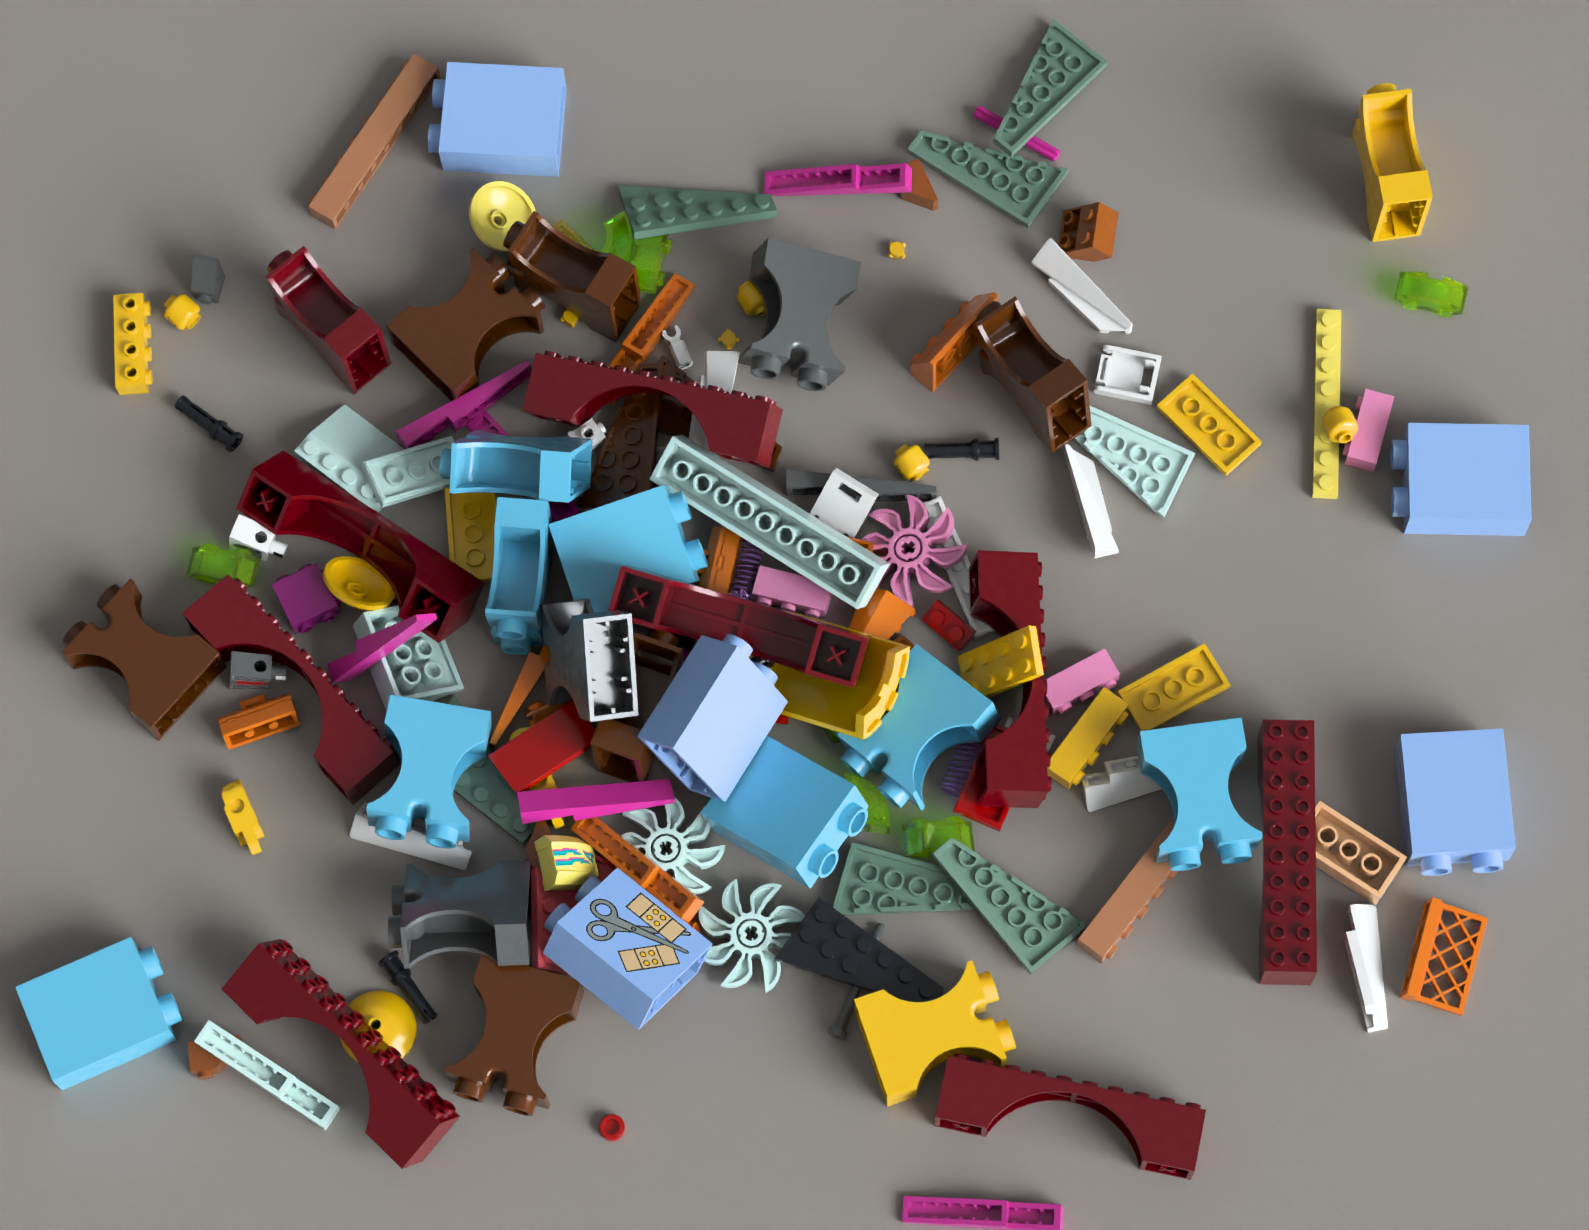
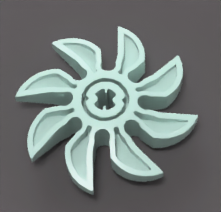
[621,797,726,903]
[699,879,806,993]

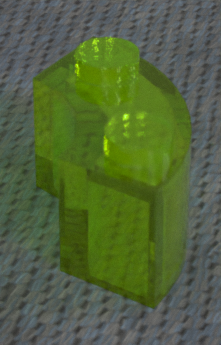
[600,211,633,263]
[631,234,672,294]
[1394,272,1468,318]
[186,543,260,587]
[844,772,890,834]
[901,816,975,858]

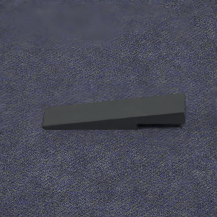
[786,469,937,502]

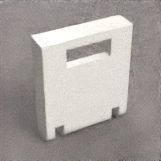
[1094,345,1162,405]
[810,468,879,538]

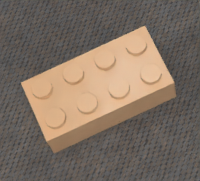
[1315,801,1407,905]

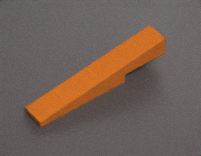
[609,273,695,406]
[489,645,550,749]
[571,817,704,922]

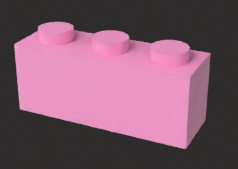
[1342,389,1395,472]
[752,565,832,619]
[1044,649,1120,716]

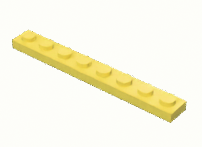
[1312,309,1341,499]

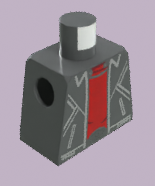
[229,651,286,689]

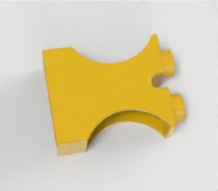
[1351,83,1433,242]
[854,960,1016,1107]

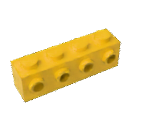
[113,293,153,395]
[1047,687,1129,790]

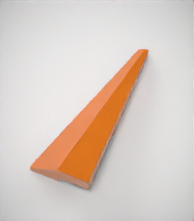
[849,588,916,640]

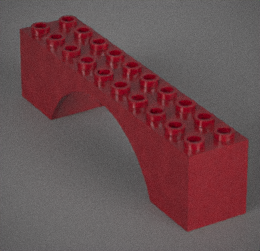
[522,351,783,468]
[236,450,485,643]
[968,550,1052,808]
[608,565,871,688]
[182,574,399,805]
[1257,719,1317,985]
[221,939,460,1169]
[935,1054,1206,1180]

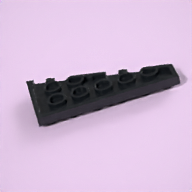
[774,898,944,1002]

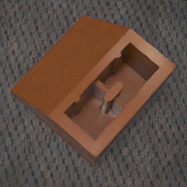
[1058,202,1119,262]

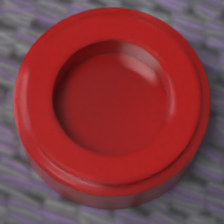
[599,1114,625,1141]

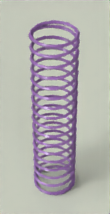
[730,539,763,600]
[940,741,983,797]

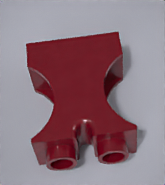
[265,246,391,394]

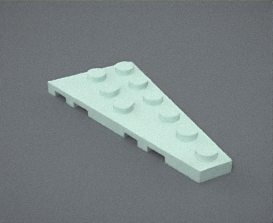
[1074,406,1195,519]

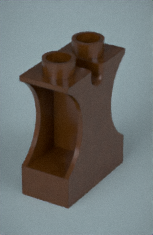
[503,211,641,343]
[386,248,545,401]
[975,296,1092,453]
[61,578,227,741]
[590,629,684,782]
[444,955,584,1116]

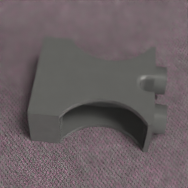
[738,237,861,391]
[540,599,639,722]
[388,860,531,969]

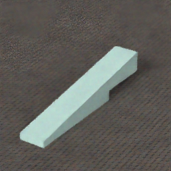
[194,1020,340,1131]

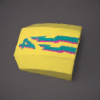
[534,835,599,891]

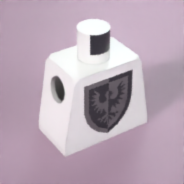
[229,514,288,561]

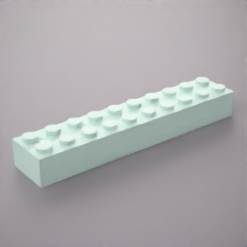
[650,435,890,609]

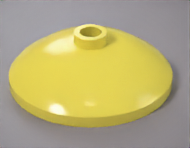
[469,181,536,253]

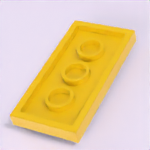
[1156,373,1262,477]
[444,487,496,582]
[958,625,1044,698]
[1117,643,1231,731]

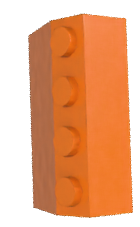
[910,292,998,392]

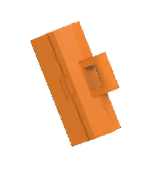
[697,526,742,594]
[218,692,301,750]

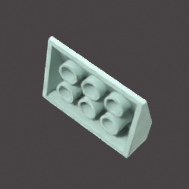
[294,404,404,513]
[353,605,464,712]

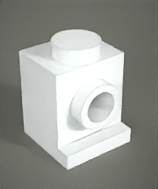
[567,418,608,454]

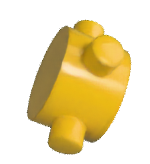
[888,242,906,259]
[560,308,579,328]
[718,329,739,350]

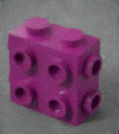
[272,563,342,634]

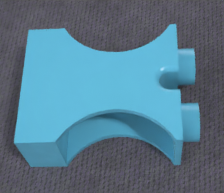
[440,430,592,503]
[485,497,554,655]
[837,644,1001,811]
[366,694,492,849]
[1136,718,1263,871]

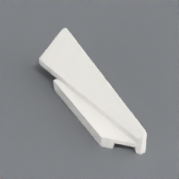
[1031,238,1133,334]
[689,351,740,457]
[1064,444,1119,559]
[1081,756,1162,812]
[349,802,472,870]
[1343,904,1388,1033]

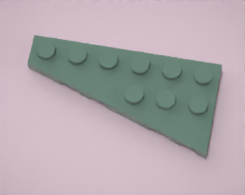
[993,19,1107,157]
[907,130,1069,228]
[618,185,777,240]
[447,695,537,845]
[931,837,1089,974]
[833,842,976,916]

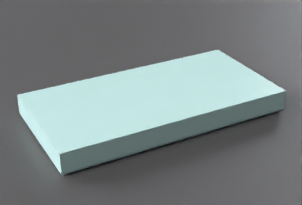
[361,436,454,508]

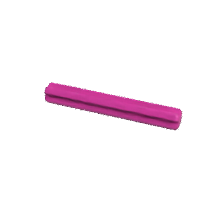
[973,106,1060,161]

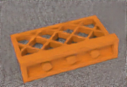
[1400,897,1488,1016]

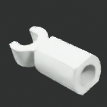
[662,325,693,370]

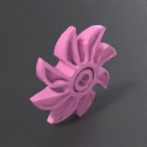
[861,495,968,607]

